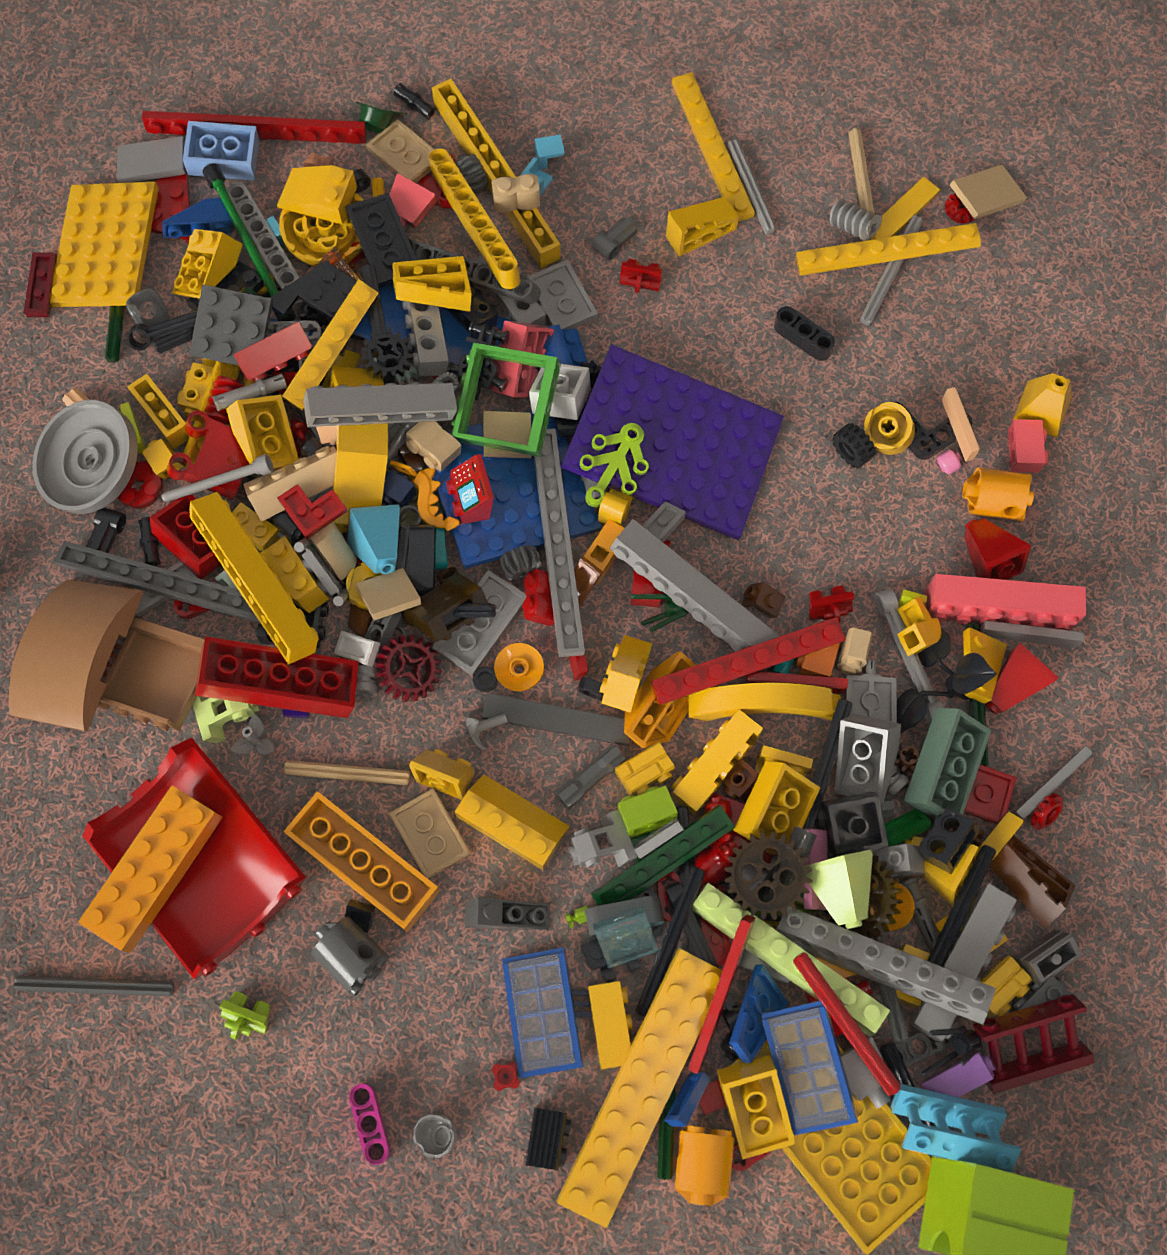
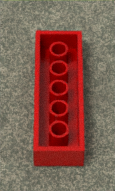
[195,636,359,718]

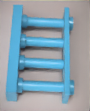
[891,1084,1021,1173]

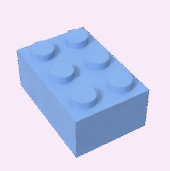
[183,121,260,181]

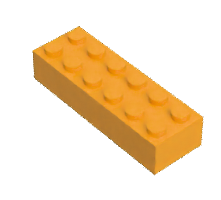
[78,786,223,953]
[283,791,440,933]

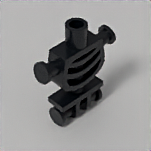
[447,320,510,401]

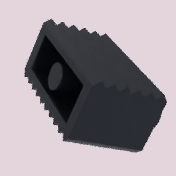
[525,1108,571,1171]

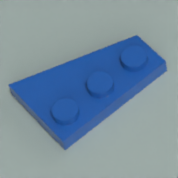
[729,964,789,1063]

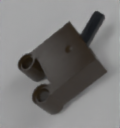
[401,567,497,642]

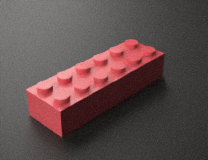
[925,574,1086,630]

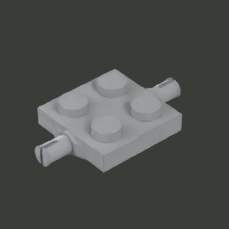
[845,659,897,723]

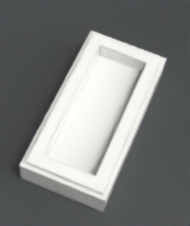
[334,630,380,667]

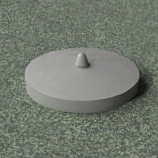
[32,400,138,514]

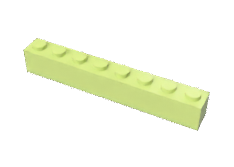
[692,883,890,1037]

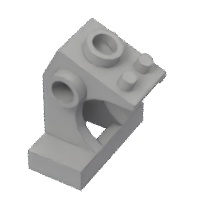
[567,810,638,869]

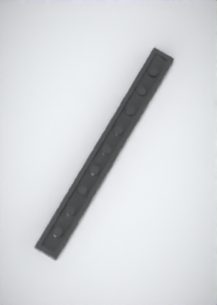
[54,541,261,624]

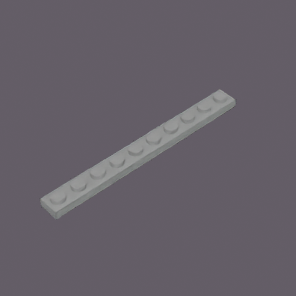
[534,429,585,657]

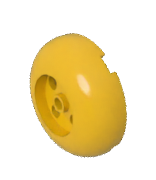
[279,193,363,267]

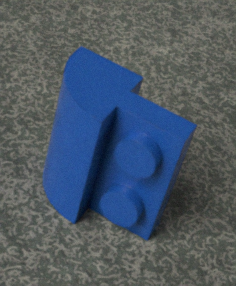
[538,325,588,371]

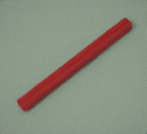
[793,952,901,1096]

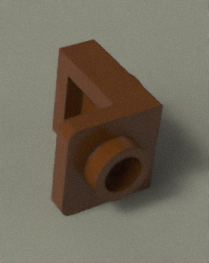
[742,582,786,618]

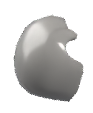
[413,1113,458,1158]

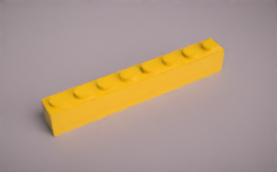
[189,492,319,665]

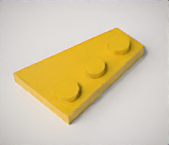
[963,627,1007,704]

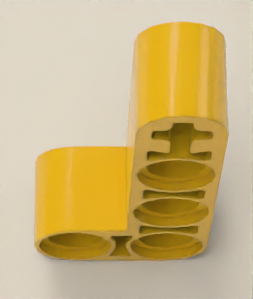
[598,488,635,527]

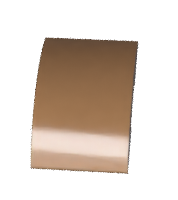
[9,579,144,732]

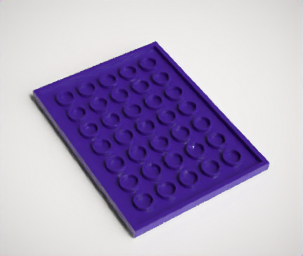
[561,344,784,540]

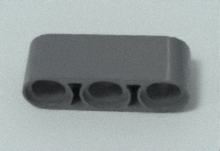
[585,895,665,938]

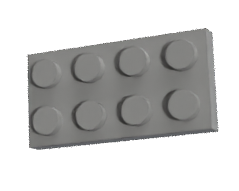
[432,570,526,676]

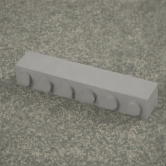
[303,381,457,427]
[909,883,1017,1042]

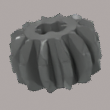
[455,154,488,194]
[500,545,542,581]

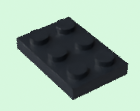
[186,260,265,311]

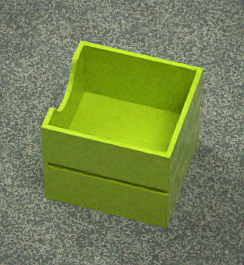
[918,1156,1075,1255]

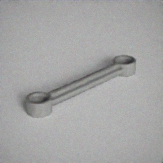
[875,588,945,727]

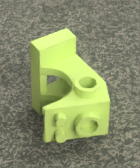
[192,696,260,743]

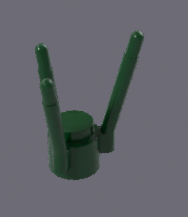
[630,594,689,632]

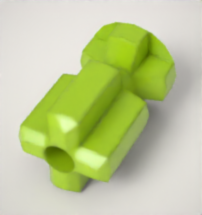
[565,905,589,929]

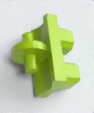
[219,991,271,1040]

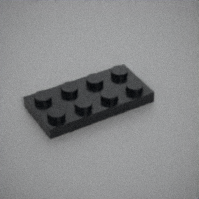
[345,193,417,288]

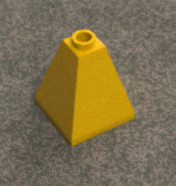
[1012,373,1072,438]
[904,837,979,906]

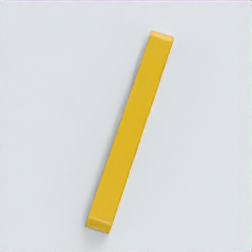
[428,149,521,289]

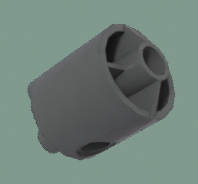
[311,916,390,997]

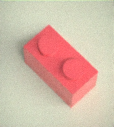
[1008,419,1048,473]

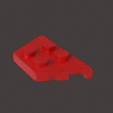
[151,168,190,243]

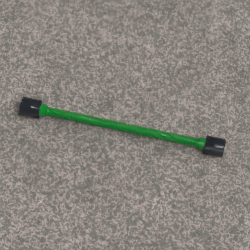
[202,163,296,321]

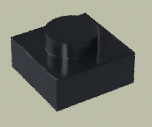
[345,899,375,933]

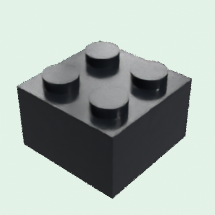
[821,792,889,857]

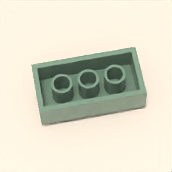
[904,708,991,820]

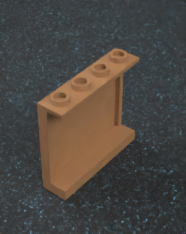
[98,617,204,732]

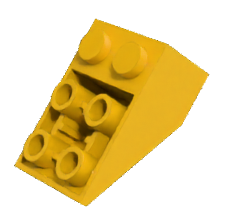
[172,229,243,299]

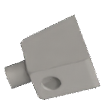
[826,1036,890,1109]

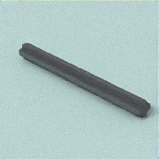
[14,976,174,996]

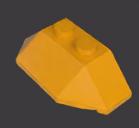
[624,651,695,748]

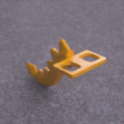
[390,460,460,531]

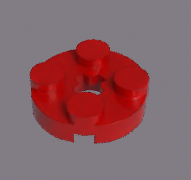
[117,461,163,509]

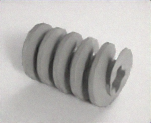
[830,199,882,241]

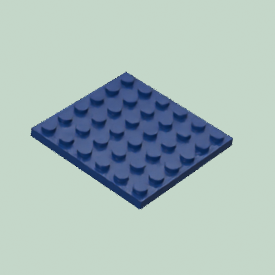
[426,410,602,569]

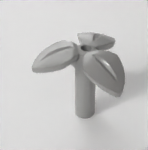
[465,710,508,751]
[230,715,275,756]

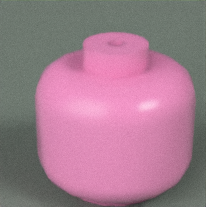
[937,450,962,474]

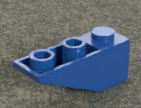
[163,198,233,238]

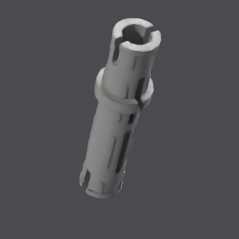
[212,374,287,411]

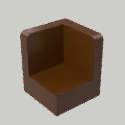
[348,603,385,636]

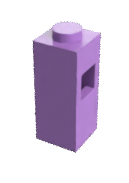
[921,1051,996,1097]

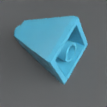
[346,505,400,574]

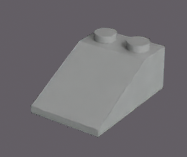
[834,714,901,805]

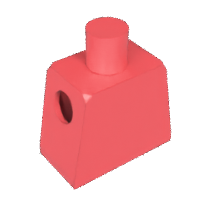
[390,173,438,228]

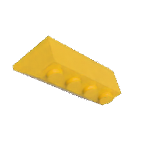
[455,774,570,870]

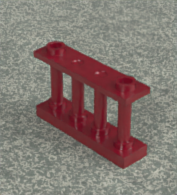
[972,994,1095,1094]

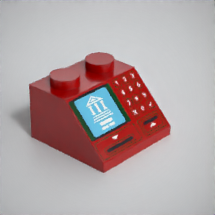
[446,454,494,525]

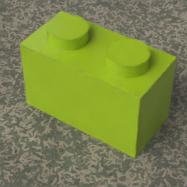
[618,786,678,839]

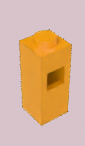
[584,519,625,585]

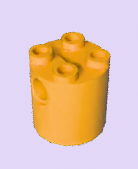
[962,467,1034,522]
[674,1126,734,1206]

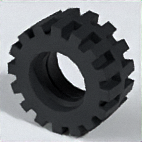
[832,423,876,468]

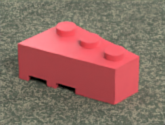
[491,321,554,398]

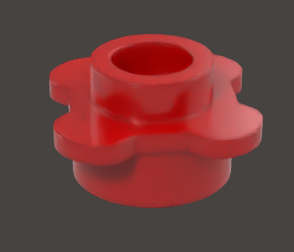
[492,1061,520,1091]

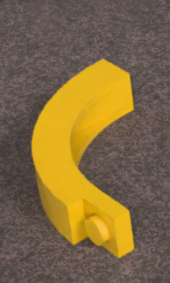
[688,683,841,721]

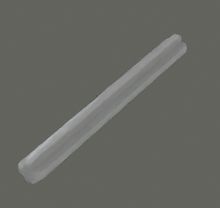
[860,215,923,326]

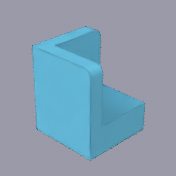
[535,134,565,170]
[521,157,553,196]

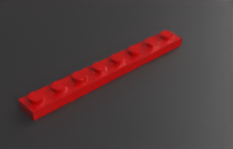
[651,617,846,706]

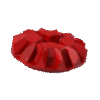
[945,193,975,224]
[1031,793,1064,830]

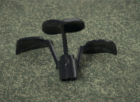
[897,629,997,734]

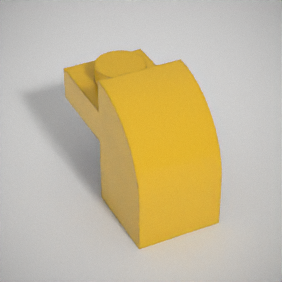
[897,597,941,656]

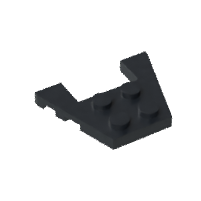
[270,261,357,357]

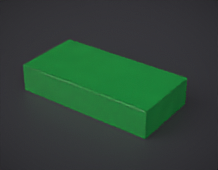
[884,809,932,847]

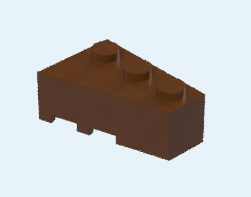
[990,835,1076,928]

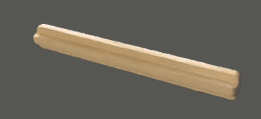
[848,128,875,216]
[284,760,410,785]

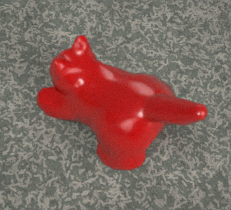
[694,832,742,887]

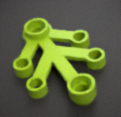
[579,423,649,507]

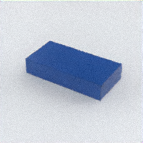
[664,1072,711,1127]

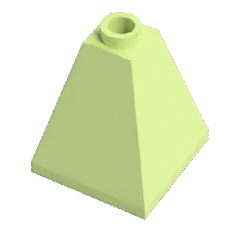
[804,850,873,929]

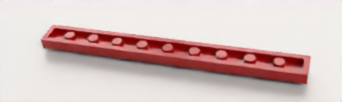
[141,111,367,144]

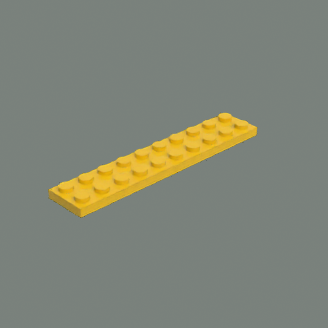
[556,948,722,1228]

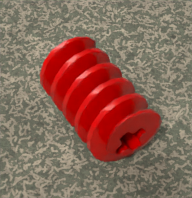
[205,376,244,425]

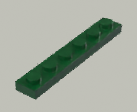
[591,804,735,906]

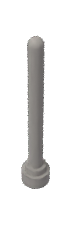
[162,454,274,502]

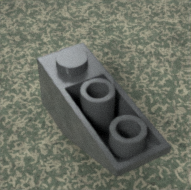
[465,898,550,930]

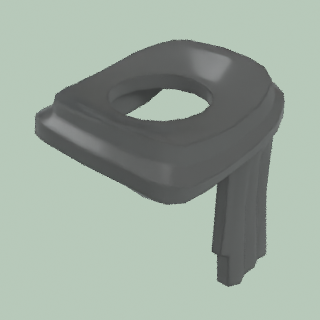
[126,288,169,327]

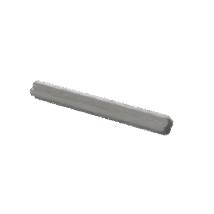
[727,139,776,234]

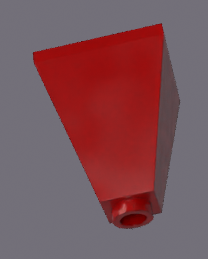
[964,518,1031,580]
[985,643,1059,715]

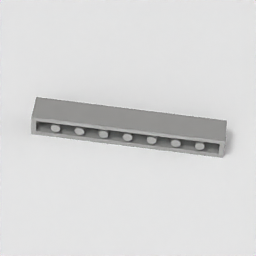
[609,519,780,672]

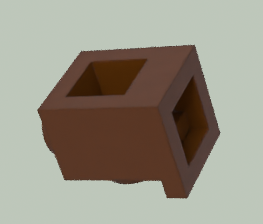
[722,758,759,803]

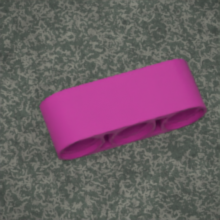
[349,1084,391,1165]

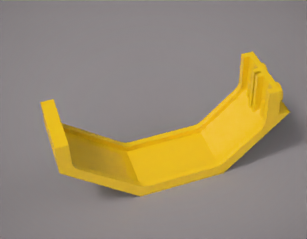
[328,365,388,533]

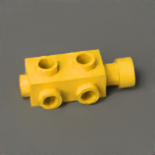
[177,358,216,417]

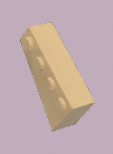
[243,446,337,521]

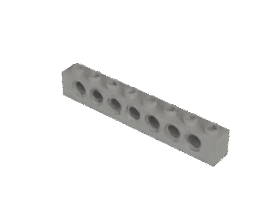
[777,907,996,1024]

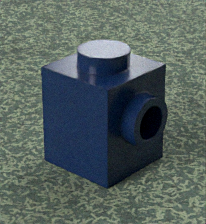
[382,470,416,509]

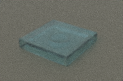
[593,907,659,968]

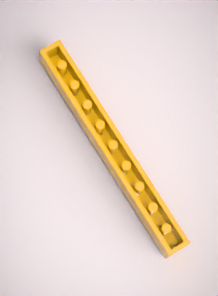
[432,79,561,269]

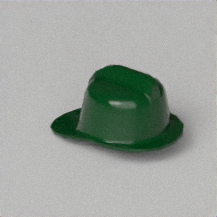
[356,102,408,133]

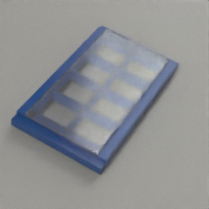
[502,947,583,1078]
[761,1001,858,1135]

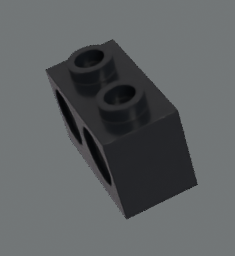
[919,807,979,874]

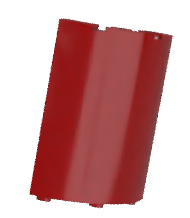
[82,737,306,980]

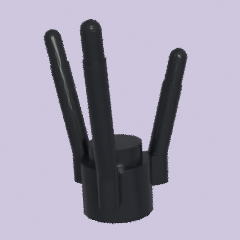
[922,1025,983,1076]

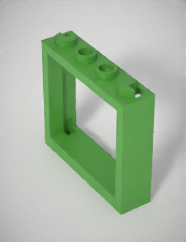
[451,343,561,457]

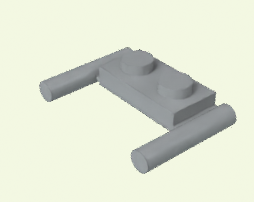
[294,538,349,606]

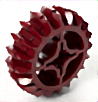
[374,635,442,702]

